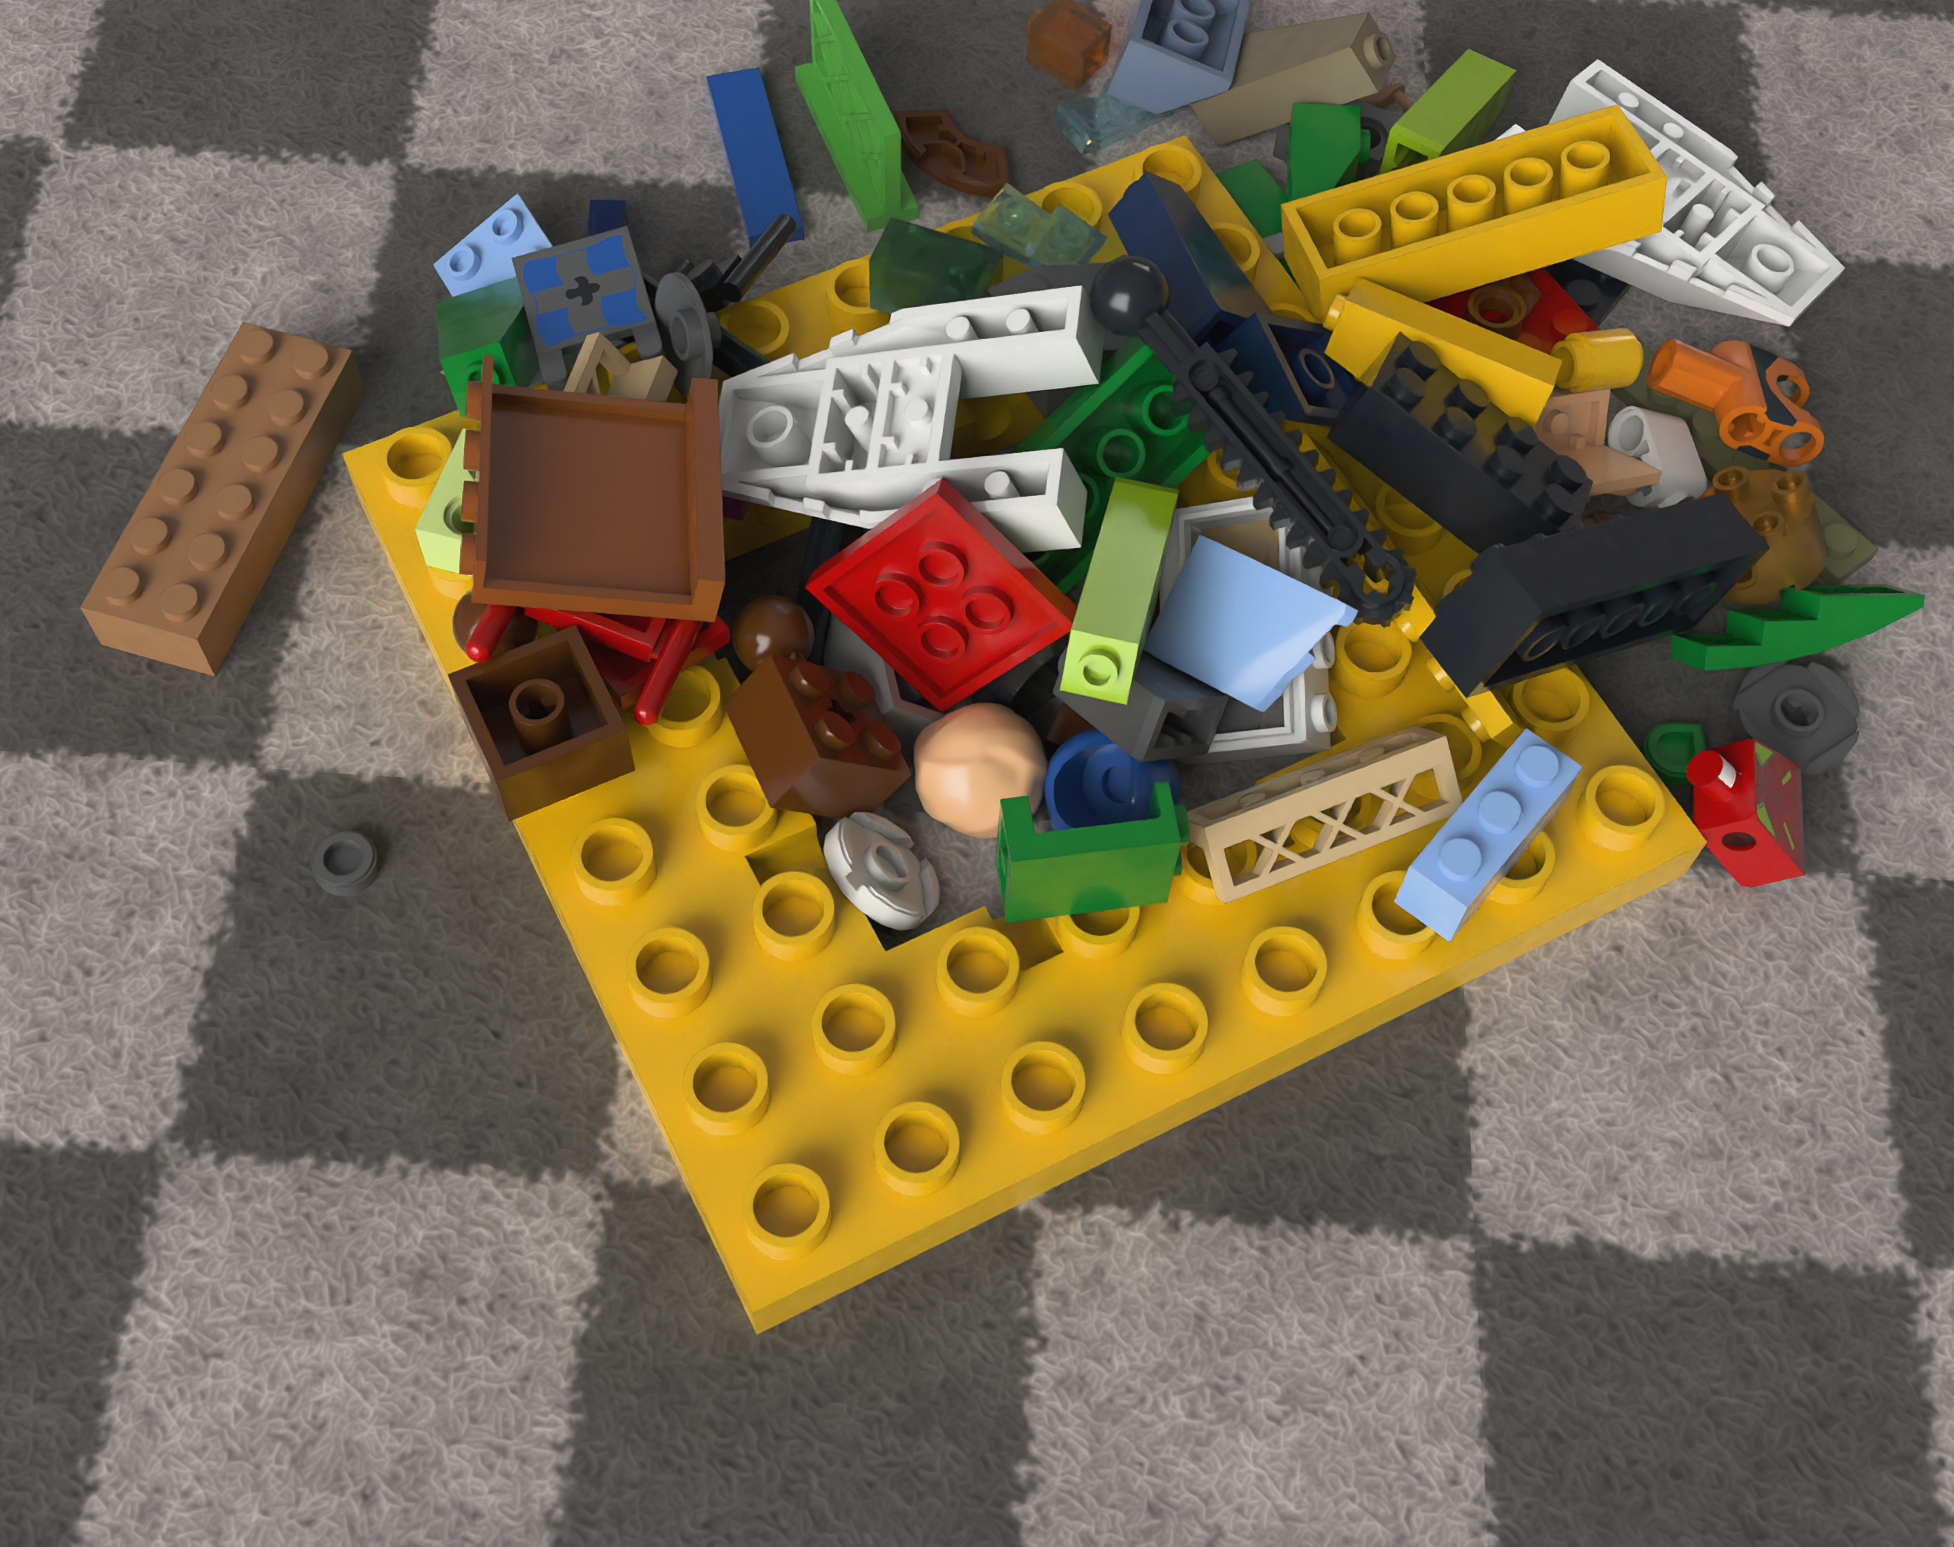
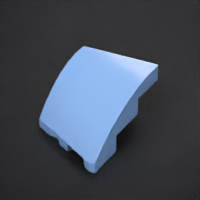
[1143,534,1358,713]

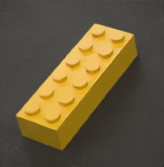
[1281,104,1667,324]

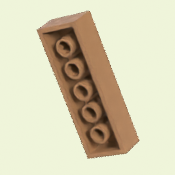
[80,322,366,676]

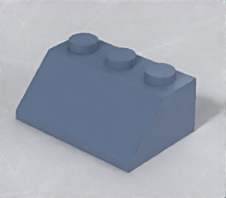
[1106,0,1251,115]

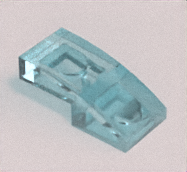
[1052,78,1176,155]

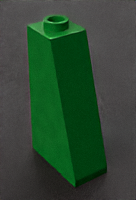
[437,277,540,417]

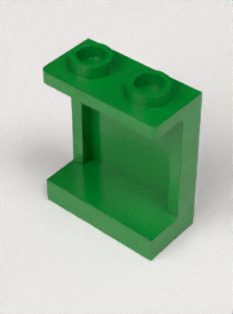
[995,781,1189,923]

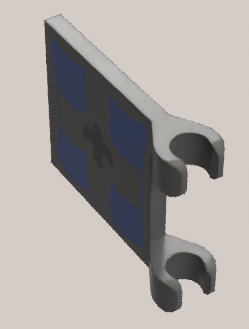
[512,226,667,391]

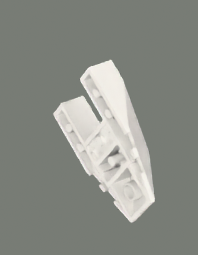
[1494,59,1845,327]
[719,285,1105,553]

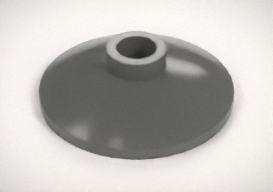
[655,272,721,397]

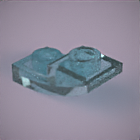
[970,183,1108,268]

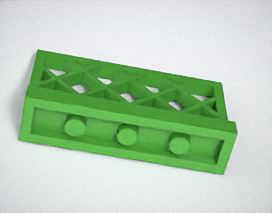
[795,0,919,233]

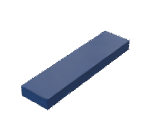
[706,67,805,249]

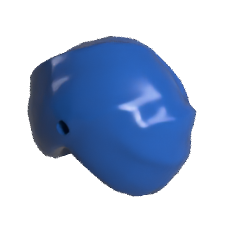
[1044,727,1182,831]

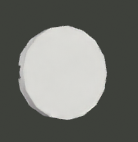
[823,812,940,931]

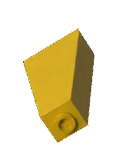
[1323,276,1563,429]

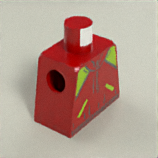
[1686,739,1806,887]

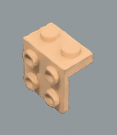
[1533,388,1661,503]

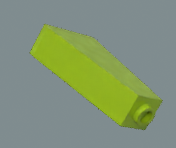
[1379,49,1517,175]
[1060,477,1179,705]

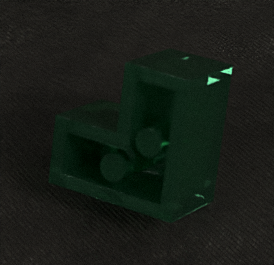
[869,217,1004,314]

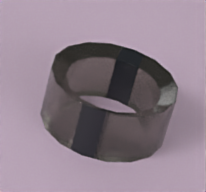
[977,636,1069,720]

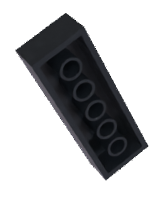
[1419,493,1770,698]

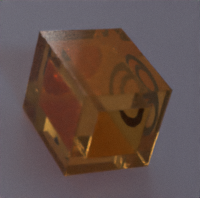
[1026,0,1112,91]

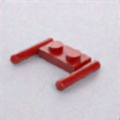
[465,604,704,727]

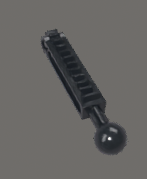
[1089,255,1417,628]

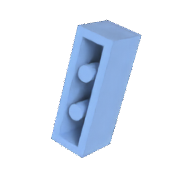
[1394,728,1583,942]

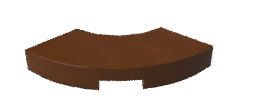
[894,109,1012,198]

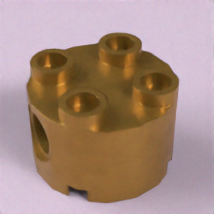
[1698,466,1827,605]

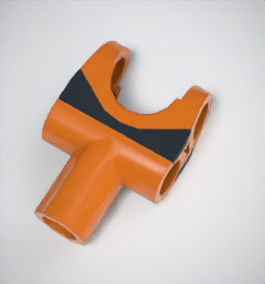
[1647,338,1824,467]

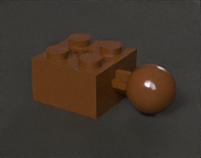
[448,589,635,822]
[723,595,912,819]

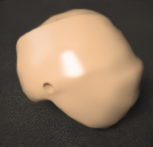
[913,702,1048,839]

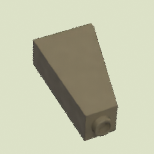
[1190,12,1396,146]

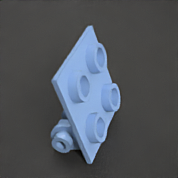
[433,193,553,297]

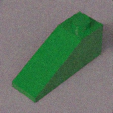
[1286,103,1371,272]

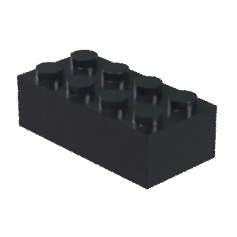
[1327,332,1593,554]

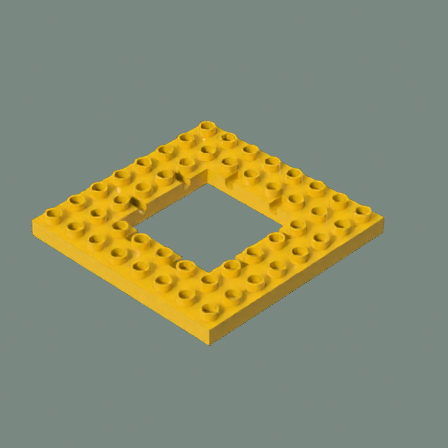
[342,135,1707,1334]

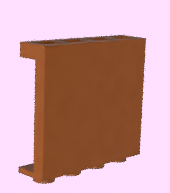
[459,355,725,622]

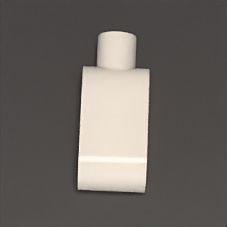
[1608,406,1707,508]

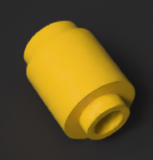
[1550,328,1644,393]

